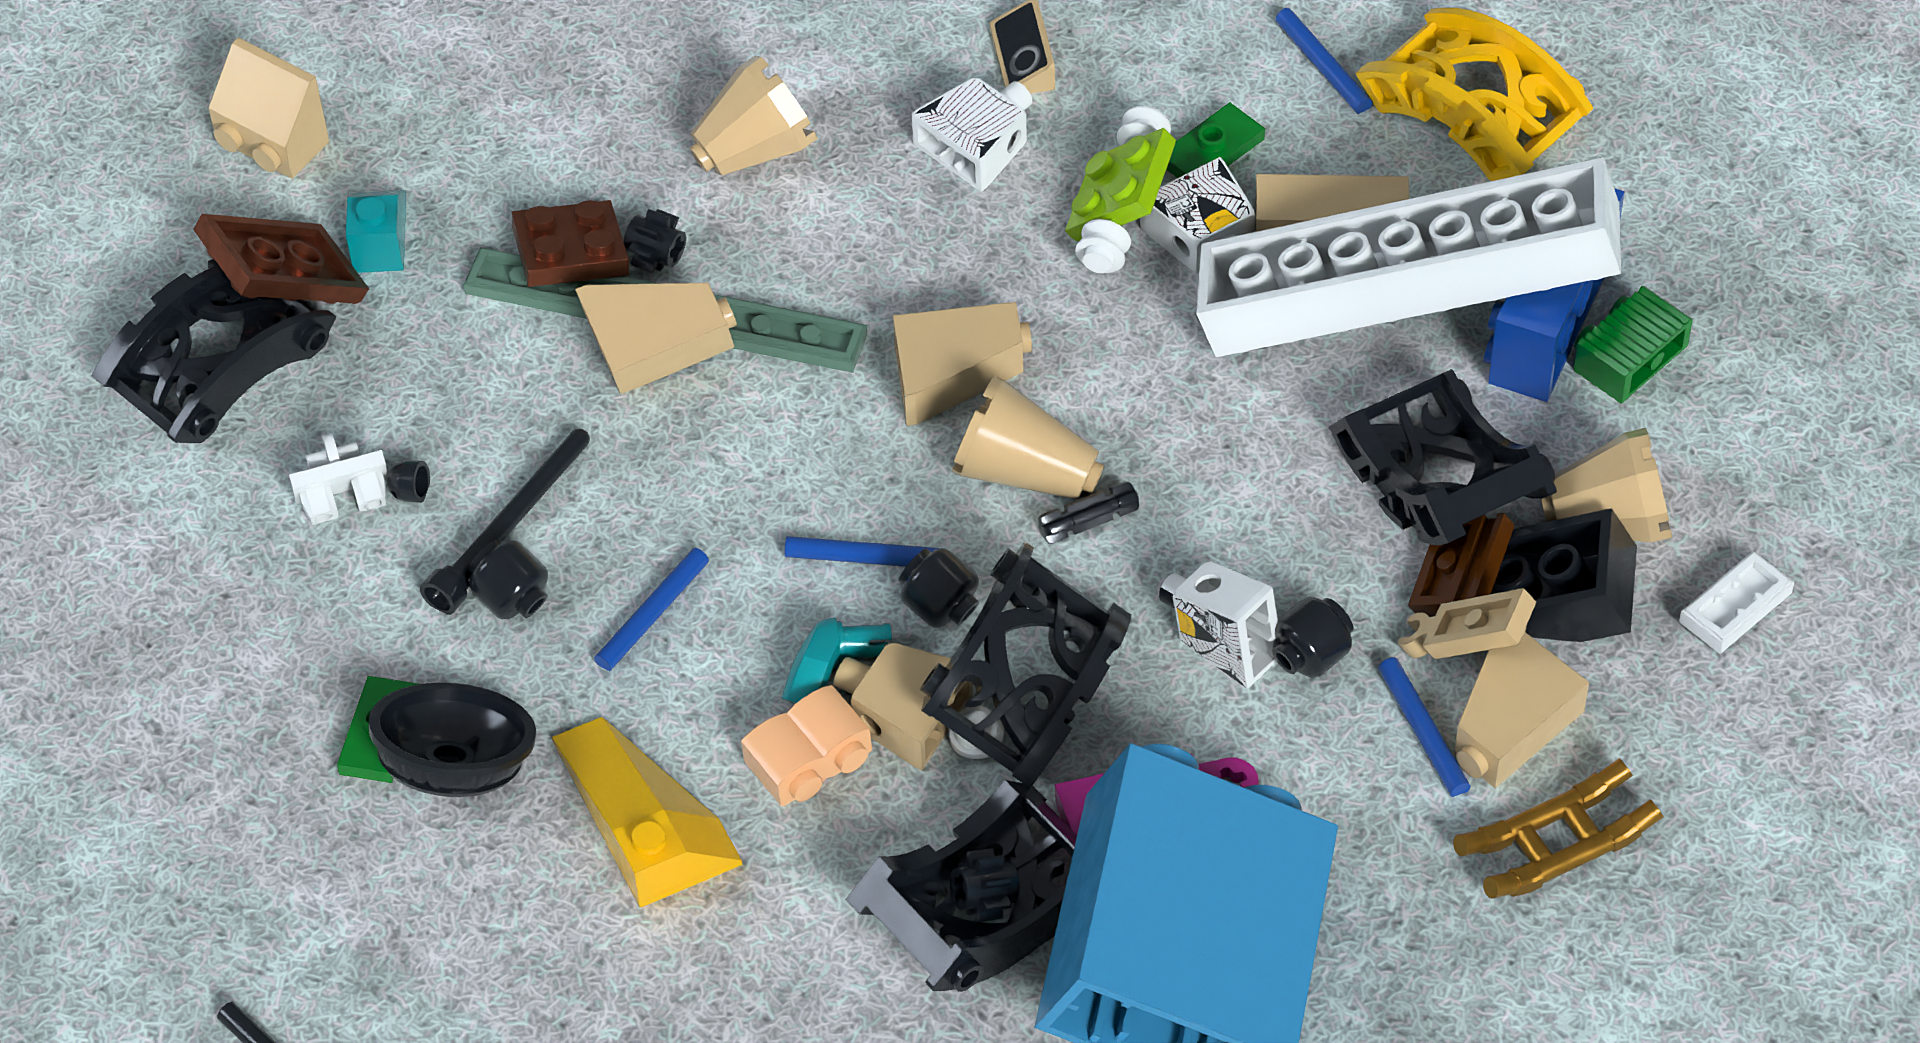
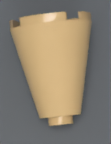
[951,376,1105,500]

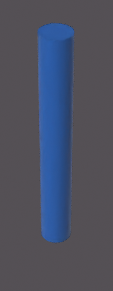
[1275,8,1373,114]
[785,536,946,567]
[594,548,709,672]
[1378,657,1471,797]

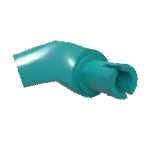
[781,618,892,704]

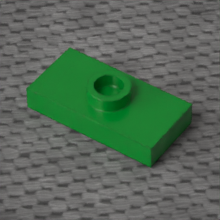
[1166,102,1265,178]
[337,676,419,783]

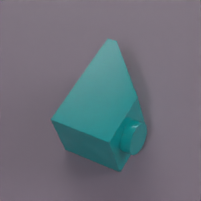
[346,190,406,273]

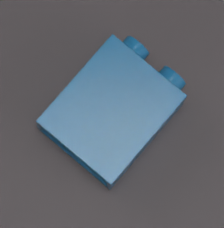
[1034,743,1338,1043]

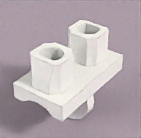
[289,433,387,525]

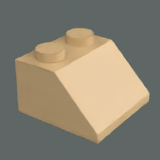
[209,37,329,179]

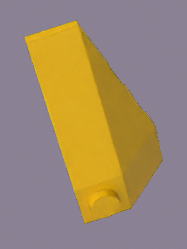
[552,717,743,908]

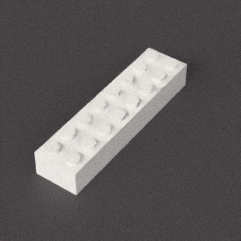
[1196,157,1621,357]

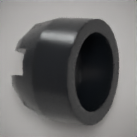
[387,460,430,503]

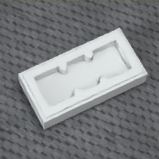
[1679,551,1794,654]

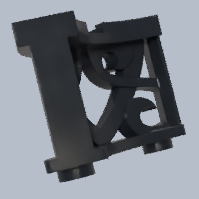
[91,259,336,443]
[1329,369,1557,545]
[920,542,1131,785]
[845,780,1077,992]

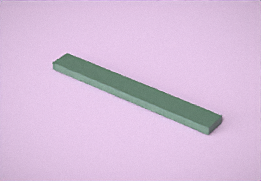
[463,247,868,373]

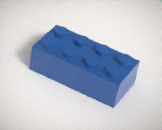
[1484,188,1625,402]

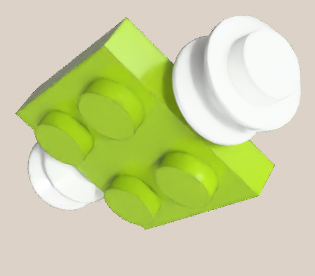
[1065,106,1176,273]

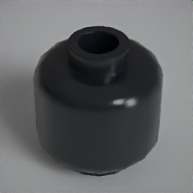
[468,540,548,619]
[898,548,979,628]
[1272,597,1354,678]

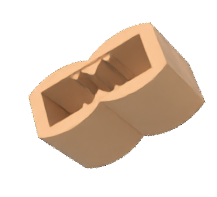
[741,685,872,806]

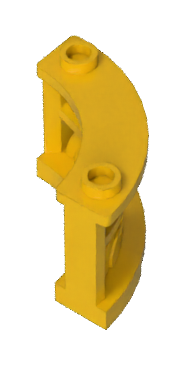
[1355,8,1593,181]

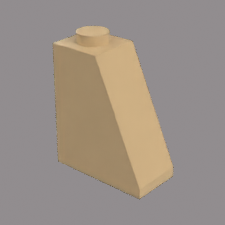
[575,283,737,394]
[893,302,1032,426]
[1454,632,1589,788]

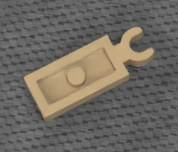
[1397,588,1536,659]

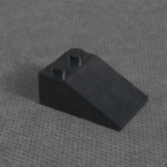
[1491,508,1637,642]

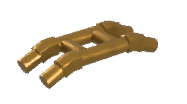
[1453,758,1664,899]

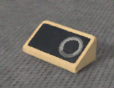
[989,0,1055,93]

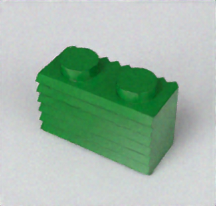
[1574,286,1693,404]

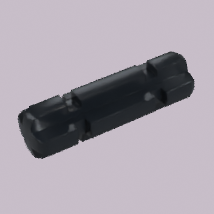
[1038,481,1139,544]

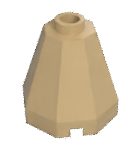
[689,56,818,175]
[1541,428,1672,542]

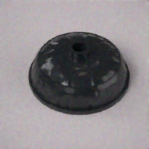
[368,683,536,797]

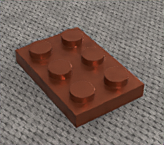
[193,213,369,304]

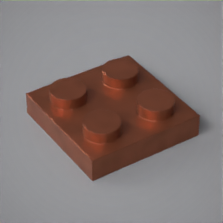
[512,200,629,287]

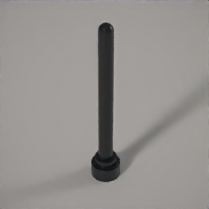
[420,429,590,615]

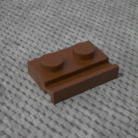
[1408,513,1515,617]

